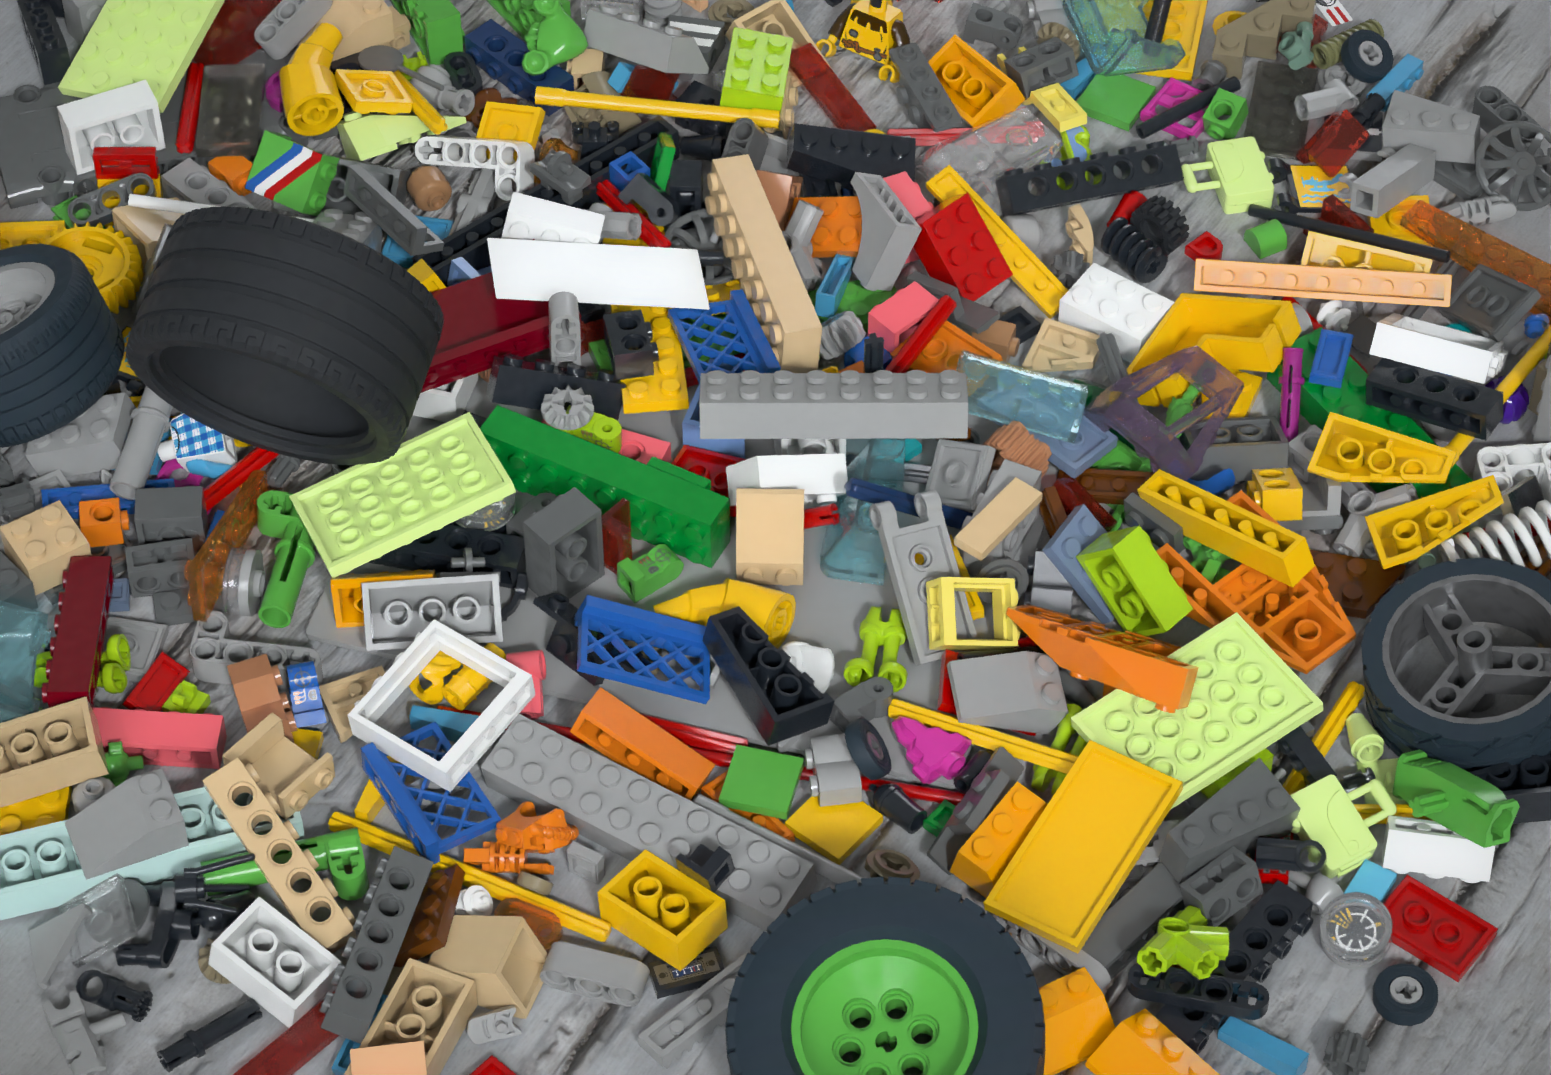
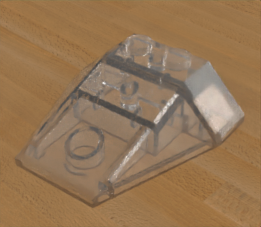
[915,106,1063,219]

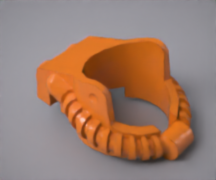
[495,801,579,851]

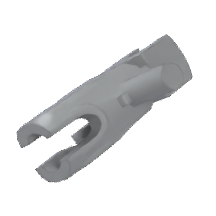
[43,991,126,1075]

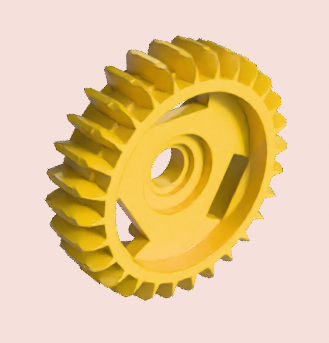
[40,221,143,315]

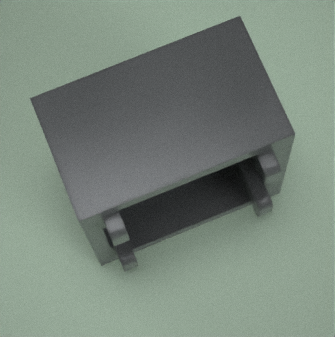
[134,486,210,560]

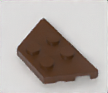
[1310,550,1406,619]

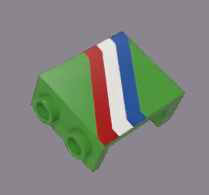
[245,130,339,216]

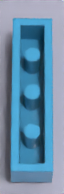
[1366,54,1424,112]

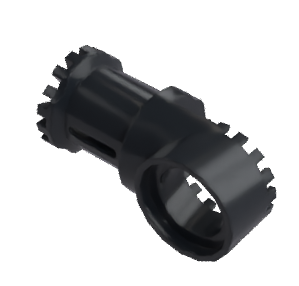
[76,970,153,1022]

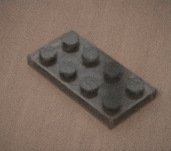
[1244,61,1318,161]
[196,64,266,157]

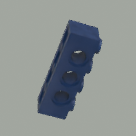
[465,19,574,117]

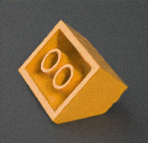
[928,34,1025,129]
[331,570,436,628]
[949,781,1047,898]
[1039,967,1116,1075]
[1085,1008,1220,1075]

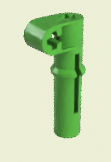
[257,490,316,628]
[200,827,369,901]

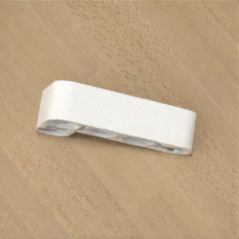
[414,135,535,201]

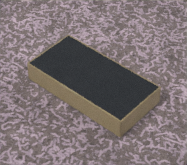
[1500,475,1544,518]

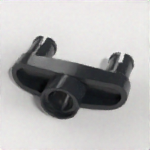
[116,881,200,969]

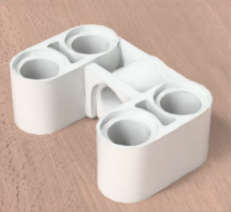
[1473,442,1551,515]

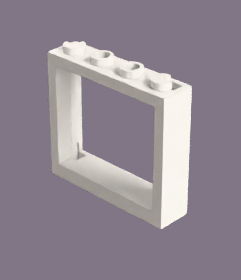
[1369,313,1509,384]
[348,619,536,792]

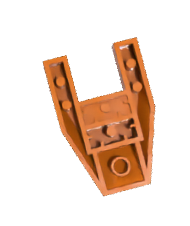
[1156,490,1356,674]
[1006,605,1199,713]

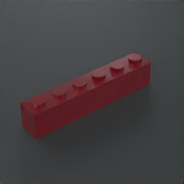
[42,556,115,710]

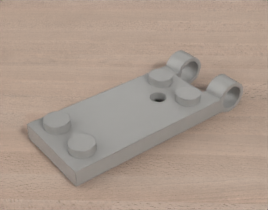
[869,489,978,666]

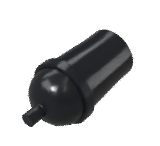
[869,784,927,834]
[192,890,256,933]

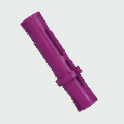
[1278,348,1305,442]

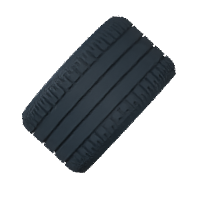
[0,244,125,448]

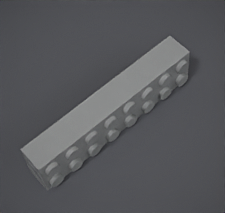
[699,370,968,439]

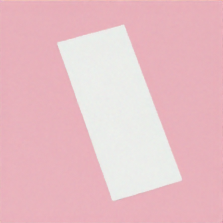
[487,238,710,310]

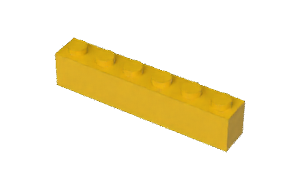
[1137,469,1315,587]

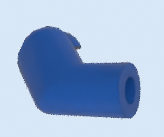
[1524,313,1550,339]

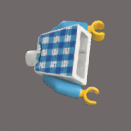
[158,412,254,489]

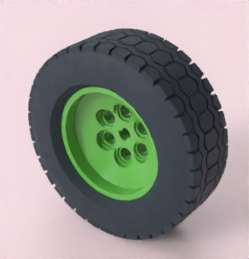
[725,877,1045,1075]

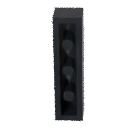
[1277,726,1337,786]

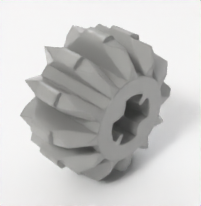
[819,311,866,360]

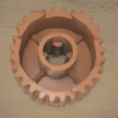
[982,421,1052,486]

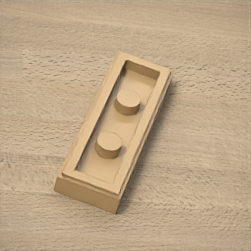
[954,477,1043,561]

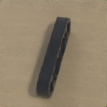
[1127,963,1269,1020]

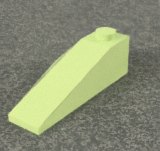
[337,111,467,161]

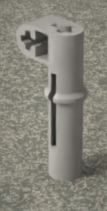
[110,386,181,500]

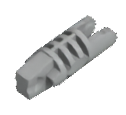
[1435,194,1517,231]

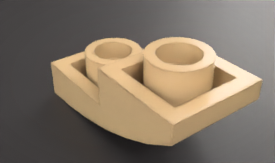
[1065,203,1094,266]

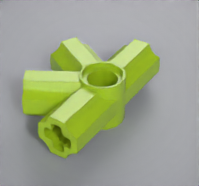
[1137,905,1229,980]

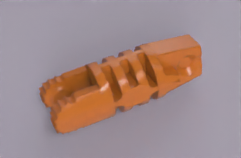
[463,841,555,875]

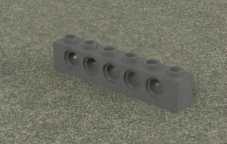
[320,846,434,1044]

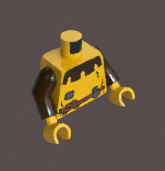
[816,0,910,83]

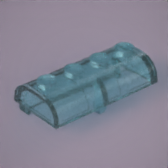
[956,350,1088,444]

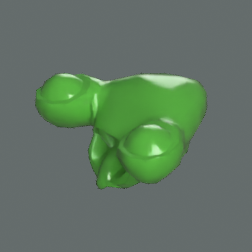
[521,0,588,76]

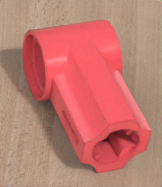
[506,650,546,720]

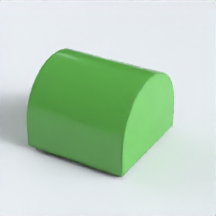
[1244,219,1287,259]

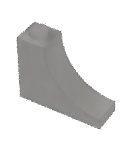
[850,172,922,291]

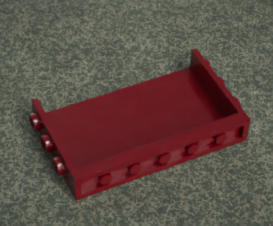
[421,239,582,393]

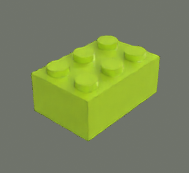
[719,27,793,113]
[1076,525,1193,636]

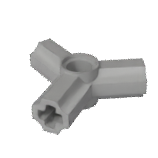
[782,199,824,292]
[1332,482,1419,557]

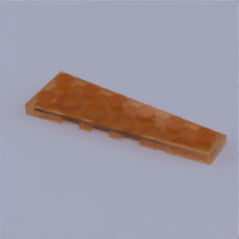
[1400,200,1551,325]
[184,470,268,622]

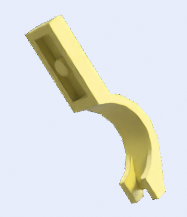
[997,46,1087,133]

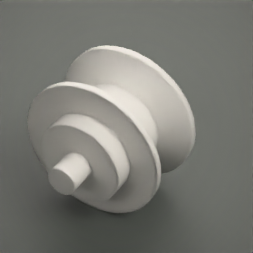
[1316,300,1351,332]
[455,885,493,916]

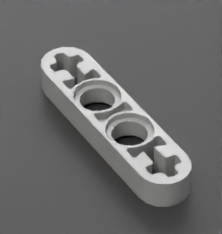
[993,914,1111,991]

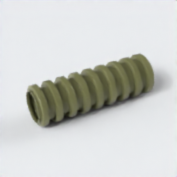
[1311,19,1384,69]

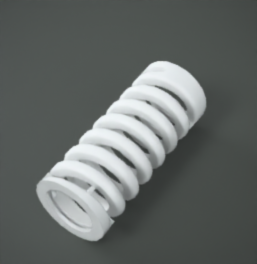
[1437,500,1551,567]

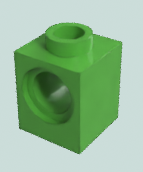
[1202,88,1249,140]

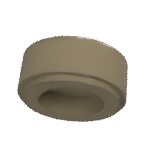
[517,871,554,897]

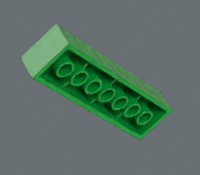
[1266,327,1473,499]
[480,405,730,568]

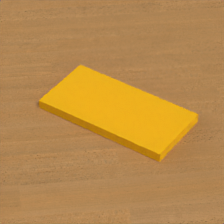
[983,740,1183,954]

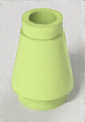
[1345,713,1384,763]

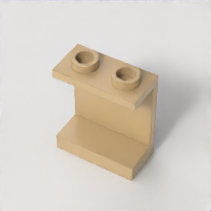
[222,713,335,820]

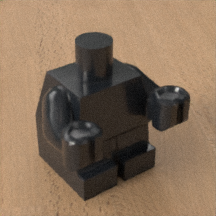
[572,121,619,160]

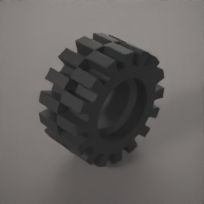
[1130,195,1189,255]

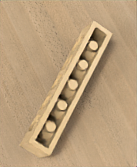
[202,757,357,954]

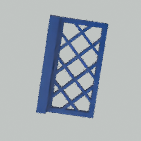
[668,289,781,384]
[574,595,710,704]
[360,721,501,864]

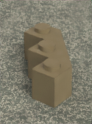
[1212,0,1316,80]

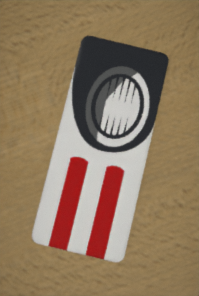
[1316,0,1353,26]

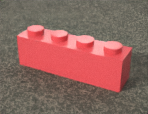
[93,707,227,769]

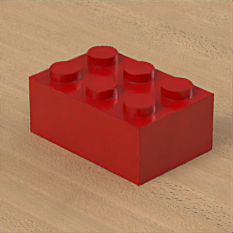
[913,192,1013,301]

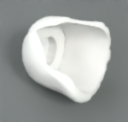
[781,641,835,694]

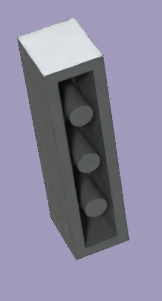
[1081,862,1185,980]

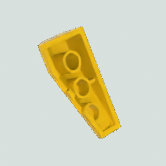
[1301,231,1433,300]
[1307,412,1457,483]
[1365,475,1504,569]

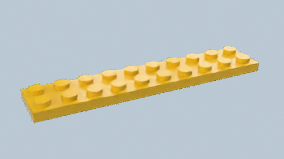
[602,202,689,414]

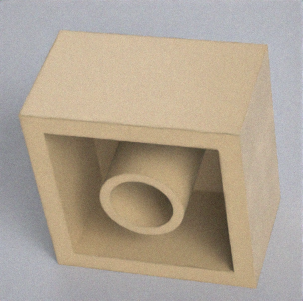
[0,500,92,595]

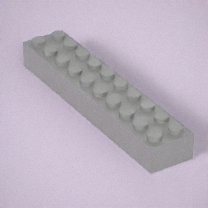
[480,714,818,931]

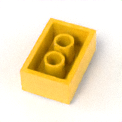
[597,849,728,971]

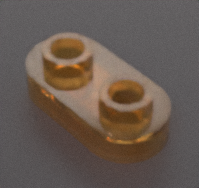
[494,898,563,949]

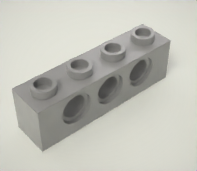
[161,157,256,209]

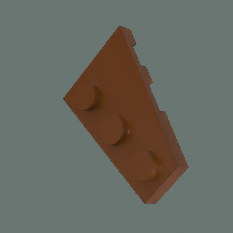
[393,864,465,968]

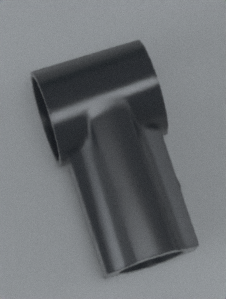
[1256,837,1327,874]

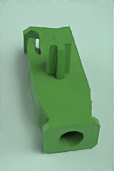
[1392,749,1520,848]

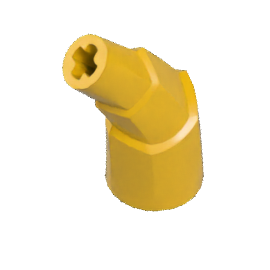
[279,23,344,136]
[653,578,796,649]

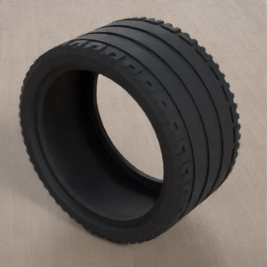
[125,206,444,465]

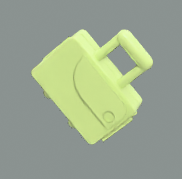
[1181,136,1274,214]
[1290,774,1397,879]

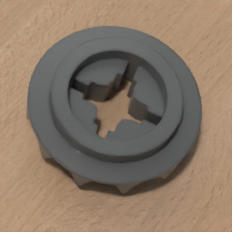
[975,555,1029,605]

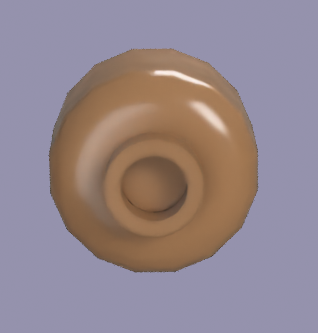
[406,166,452,212]

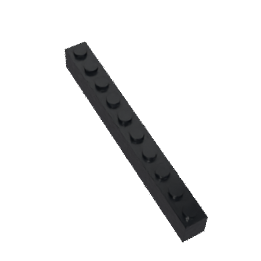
[412,115,680,287]

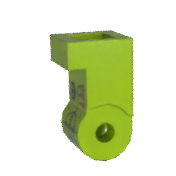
[559,405,622,453]

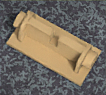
[763,75,799,140]

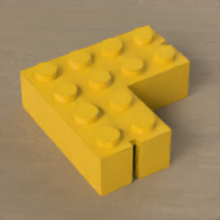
[1127,293,1302,408]

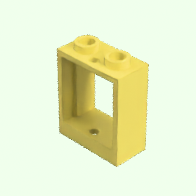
[926,577,1020,651]

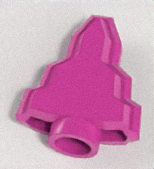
[891,716,972,784]

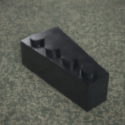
[787,123,916,191]
[702,606,835,746]
[1470,754,1551,824]

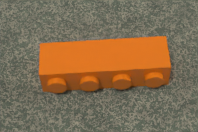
[570,687,715,801]

